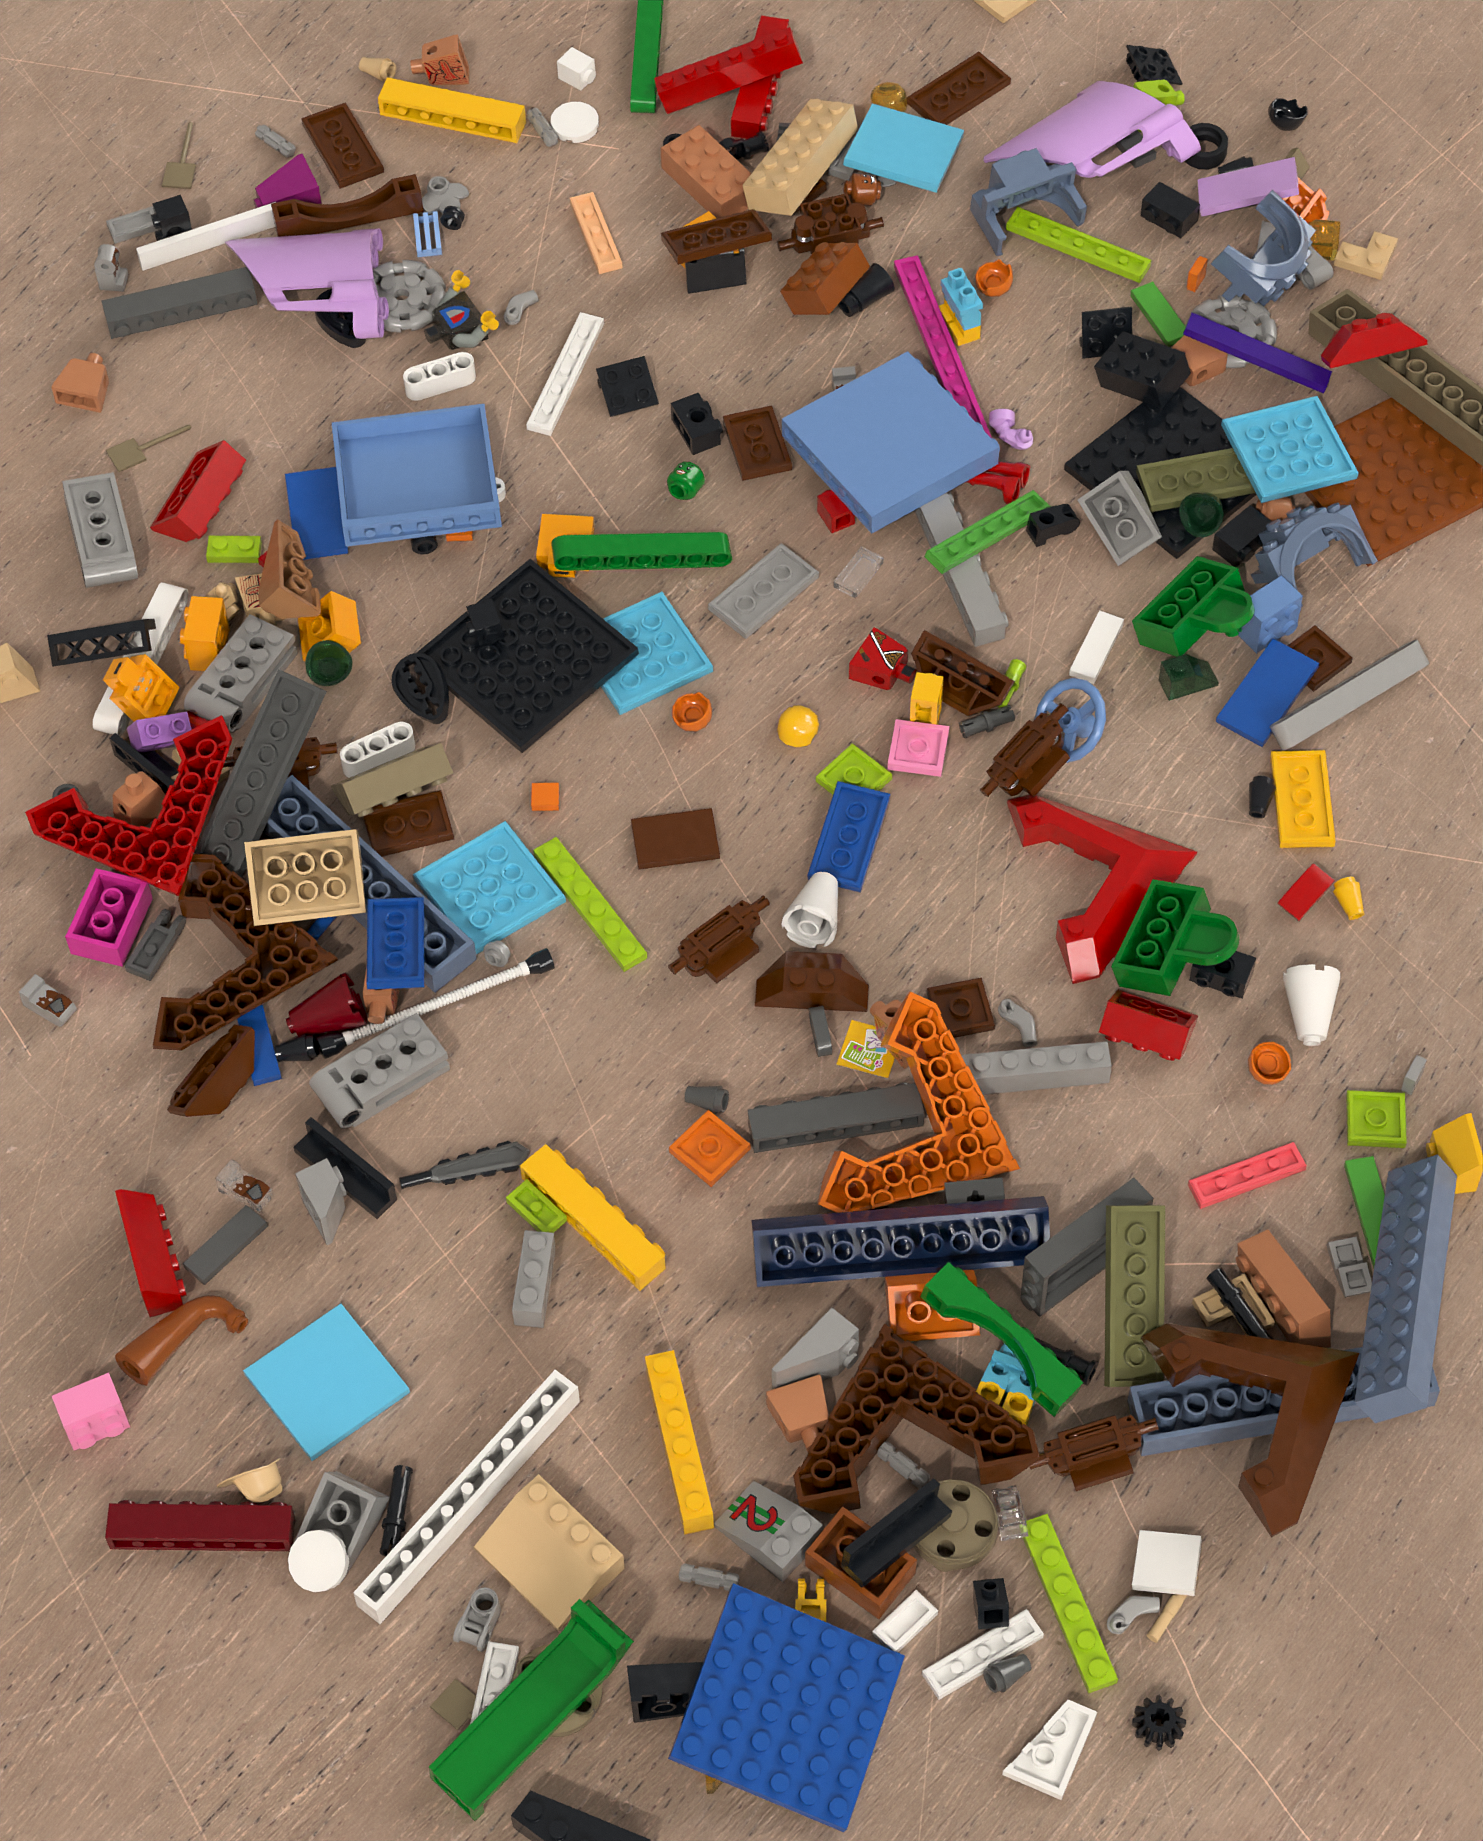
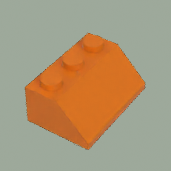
[885,1270,980,1341]

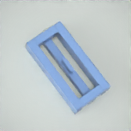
[413,211,442,257]

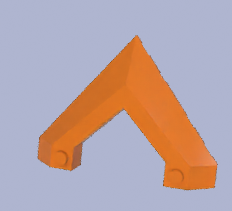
[817,992,1020,1213]

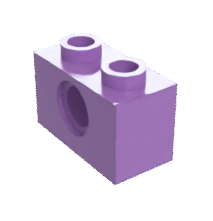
[127,712,192,753]

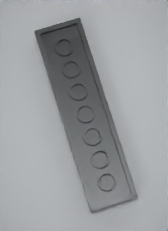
[194,669,327,878]

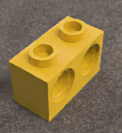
[910,672,943,725]

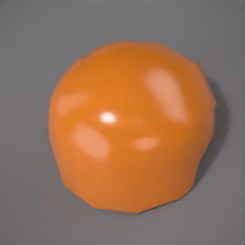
[975,259,1013,297]
[672,692,712,732]
[1248,1042,1291,1085]

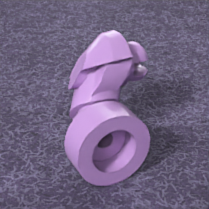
[989,409,1033,450]

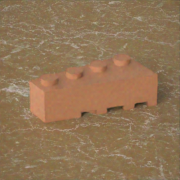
[1236,1230,1331,1348]

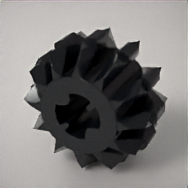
[1132,1694,1186,1751]

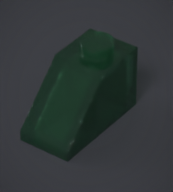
[1158,654,1219,701]

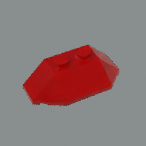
[1321,313,1428,369]

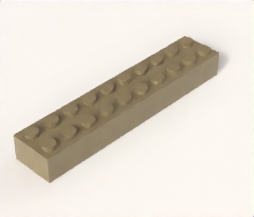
[1308,289,1483,466]

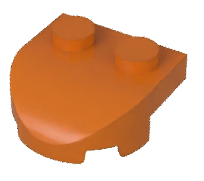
[1282,178,1329,229]

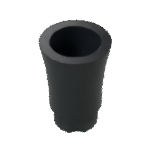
[838,263,895,317]

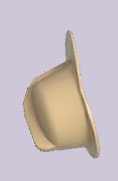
[217,1458,282,1503]

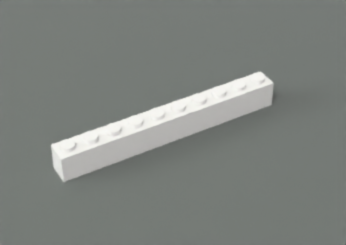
[353,1370,580,1624]

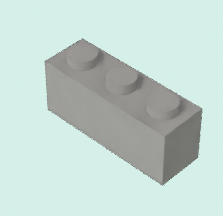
[512,1230,556,1328]

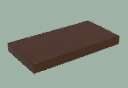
[907,52,1011,125]
[301,102,384,189]
[661,209,772,265]

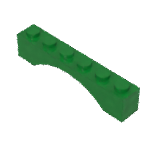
[920,1262,1083,1417]

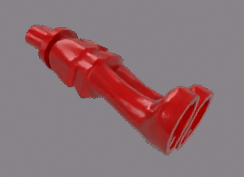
[965,462,1030,505]

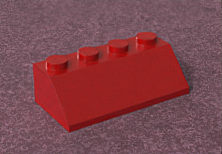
[150,440,246,542]
[115,1189,187,1317]

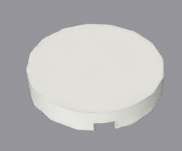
[551,102,599,143]
[288,1530,349,1592]

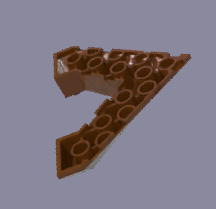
[153,854,338,1051]
[793,1323,1040,1514]
[1141,1323,1360,1538]

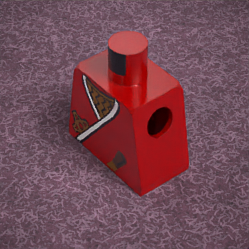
[849,627,917,690]

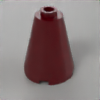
[286,972,368,1036]

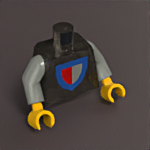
[424,270,499,350]

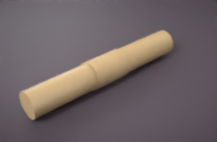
[1147,1576,1198,1643]

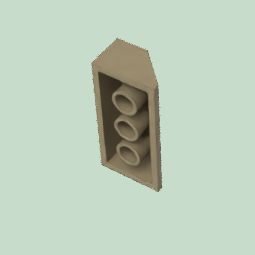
[331,743,453,818]

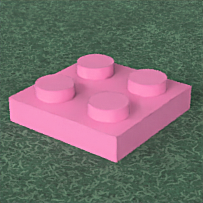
[887,719,949,777]

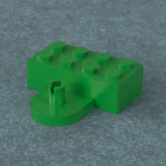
[1132,556,1255,658]
[1111,879,1240,996]

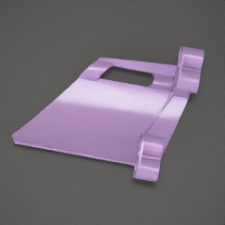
[984,81,1201,178]
[225,228,389,339]

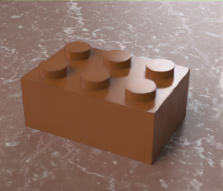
[780,242,870,315]
[805,1506,917,1619]

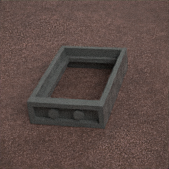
[1020,1178,1154,1317]

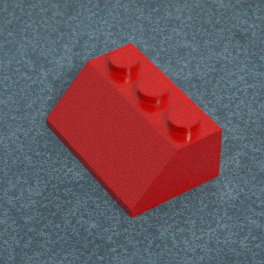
[1098,989,1198,1061]

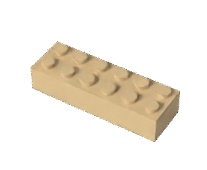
[743,99,858,216]

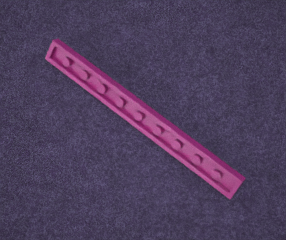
[894,255,992,438]

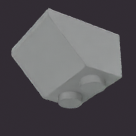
[295,1158,347,1245]

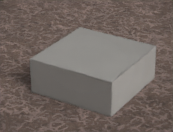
[1401,1055,1427,1095]

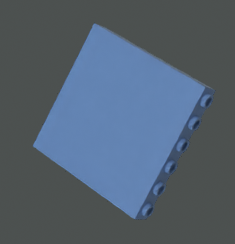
[782,351,1000,534]
[332,404,502,547]

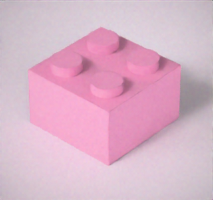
[52,1373,130,1450]

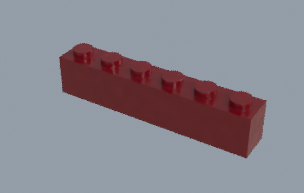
[105,1500,295,1552]

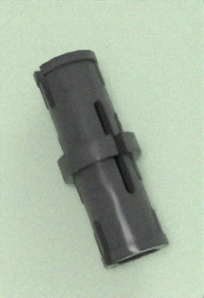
[959,705,1015,738]

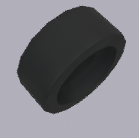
[1184,123,1228,170]

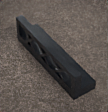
[47,619,156,667]
[109,733,179,795]
[293,1117,397,1219]
[841,1478,952,1588]

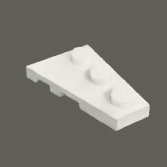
[1003,1700,1097,1800]

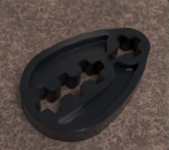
[315,289,366,348]
[391,653,449,724]

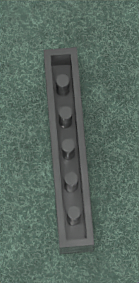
[101,267,258,339]
[748,1082,924,1153]

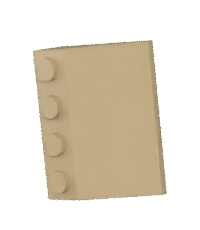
[244,829,366,926]
[474,1474,625,1631]

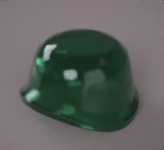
[1179,492,1224,537]
[305,640,353,686]

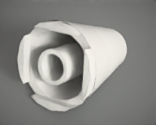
[781,872,838,948]
[1283,965,1340,1046]

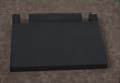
[685,248,747,294]

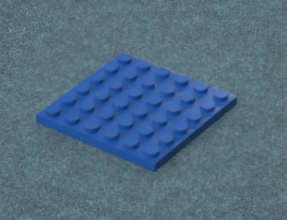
[668,1583,905,1832]

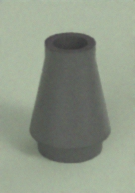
[684,1086,729,1114]
[983,1654,1032,1693]

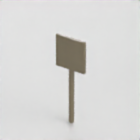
[162,122,196,189]
[106,425,191,472]
[430,1679,476,1730]

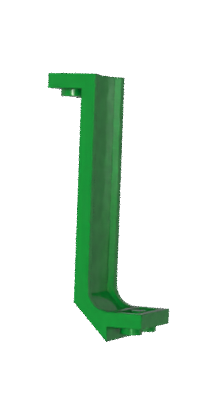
[428,1599,634,1821]

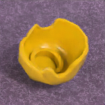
[777,705,819,747]

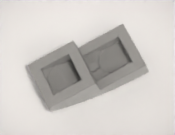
[1326,1236,1372,1297]

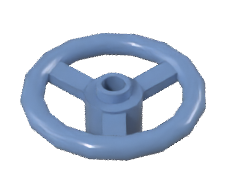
[1034,678,1106,763]

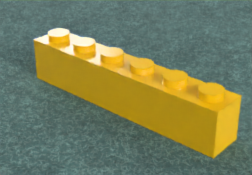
[378,77,526,143]
[520,1144,666,1291]
[645,1350,714,1535]

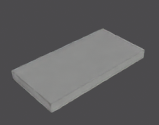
[708,543,819,639]

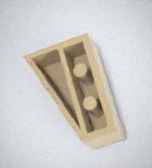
[0,643,40,703]

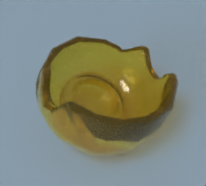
[870,82,907,112]

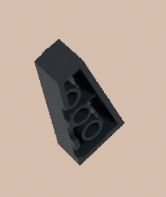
[627,1662,703,1723]
[511,1790,651,1841]

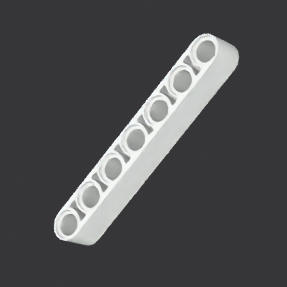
[93,582,189,736]

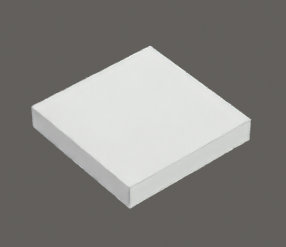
[1132,1530,1202,1596]

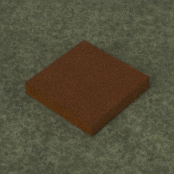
[1288,625,1353,692]
[927,977,995,1038]

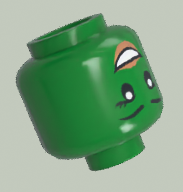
[667,462,705,500]

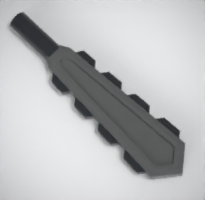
[399,1141,530,1189]

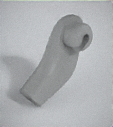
[504,290,539,325]
[998,999,1037,1047]
[1107,1596,1160,1634]

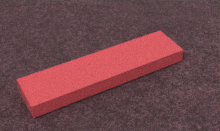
[1188,1142,1307,1209]

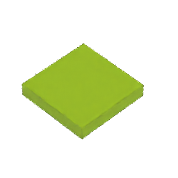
[816,743,892,795]
[1346,1090,1407,1148]

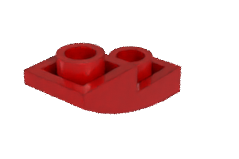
[1277,863,1335,922]

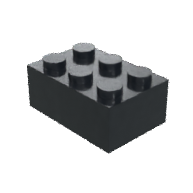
[1094,331,1191,409]

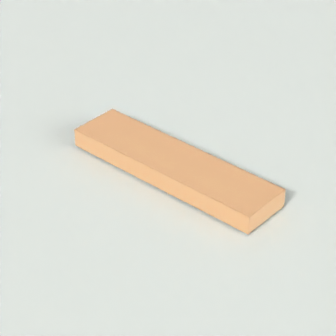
[570,192,623,274]

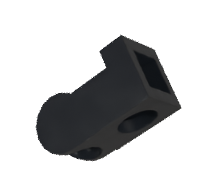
[1026,504,1080,547]

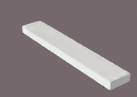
[136,202,276,271]
[526,312,604,436]

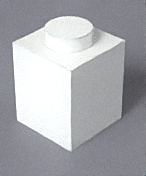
[557,47,596,91]

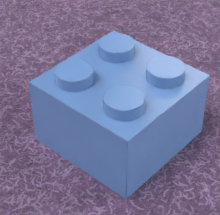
[1238,575,1303,654]

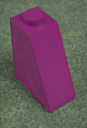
[253,153,322,208]

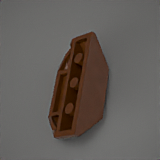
[911,630,1015,717]
[755,951,869,1012]
[167,1024,255,1117]

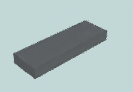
[183,1205,268,1285]

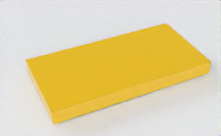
[1270,750,1336,848]

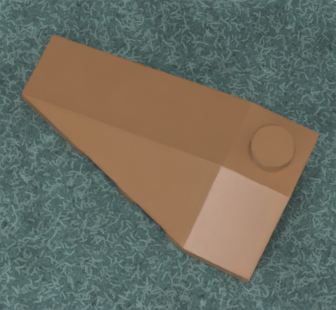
[259,519,321,619]

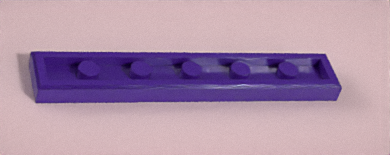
[1183,312,1332,394]

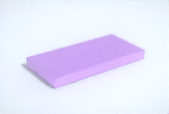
[1198,157,1299,217]

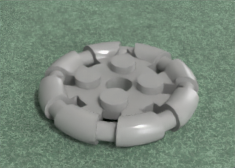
[373,260,446,333]
[1186,295,1277,368]

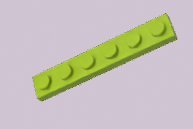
[1006,207,1151,283]
[533,837,647,972]
[1019,1514,1118,1694]

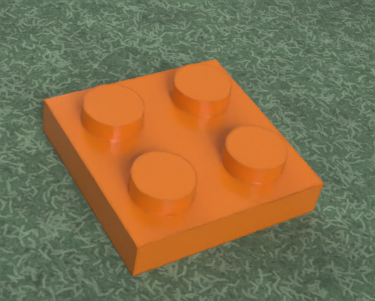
[669,1110,751,1187]

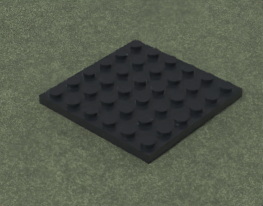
[1064,387,1257,559]
[417,559,639,753]

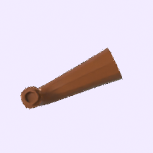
[115,1295,248,1386]

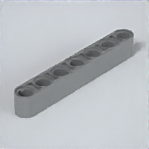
[1269,639,1430,751]

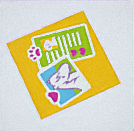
[836,1020,895,1078]

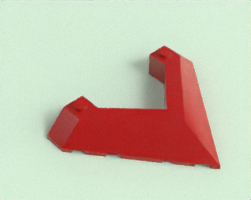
[25,715,233,896]
[1007,795,1197,984]

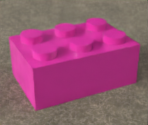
[65,868,153,967]

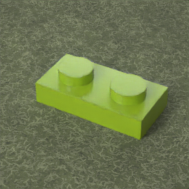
[206,535,262,563]
[506,1179,567,1233]

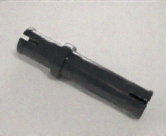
[1206,1267,1274,1340]
[379,1465,413,1556]

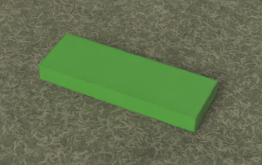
[1130,282,1185,347]

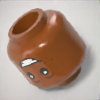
[843,172,881,206]

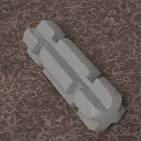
[527,107,558,147]
[255,125,296,158]
[877,1441,930,1489]
[679,1563,739,1591]

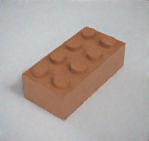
[661,125,752,218]

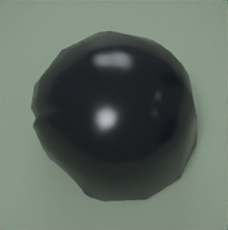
[1268,98,1308,131]

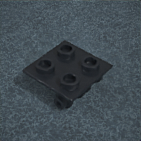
[1126,45,1183,85]
[1079,307,1132,359]
[596,356,659,417]

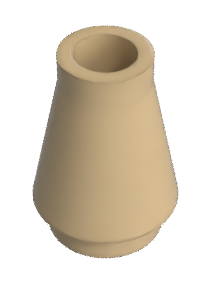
[359,57,396,82]

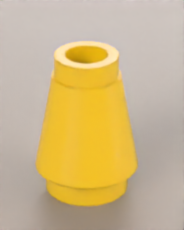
[1333,877,1365,920]

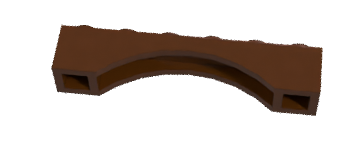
[271,174,424,237]

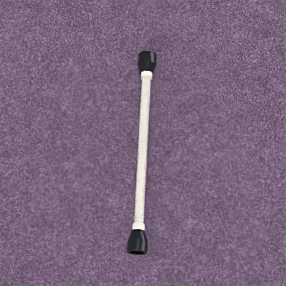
[316,948,555,1059]

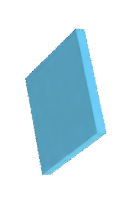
[843,103,964,193]
[1221,396,1359,503]
[601,592,713,715]
[413,821,566,955]
[243,1304,410,1461]

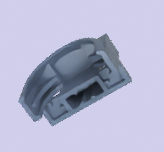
[970,148,1087,256]
[1211,190,1316,306]
[1251,503,1378,607]

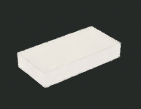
[872,1590,938,1653]

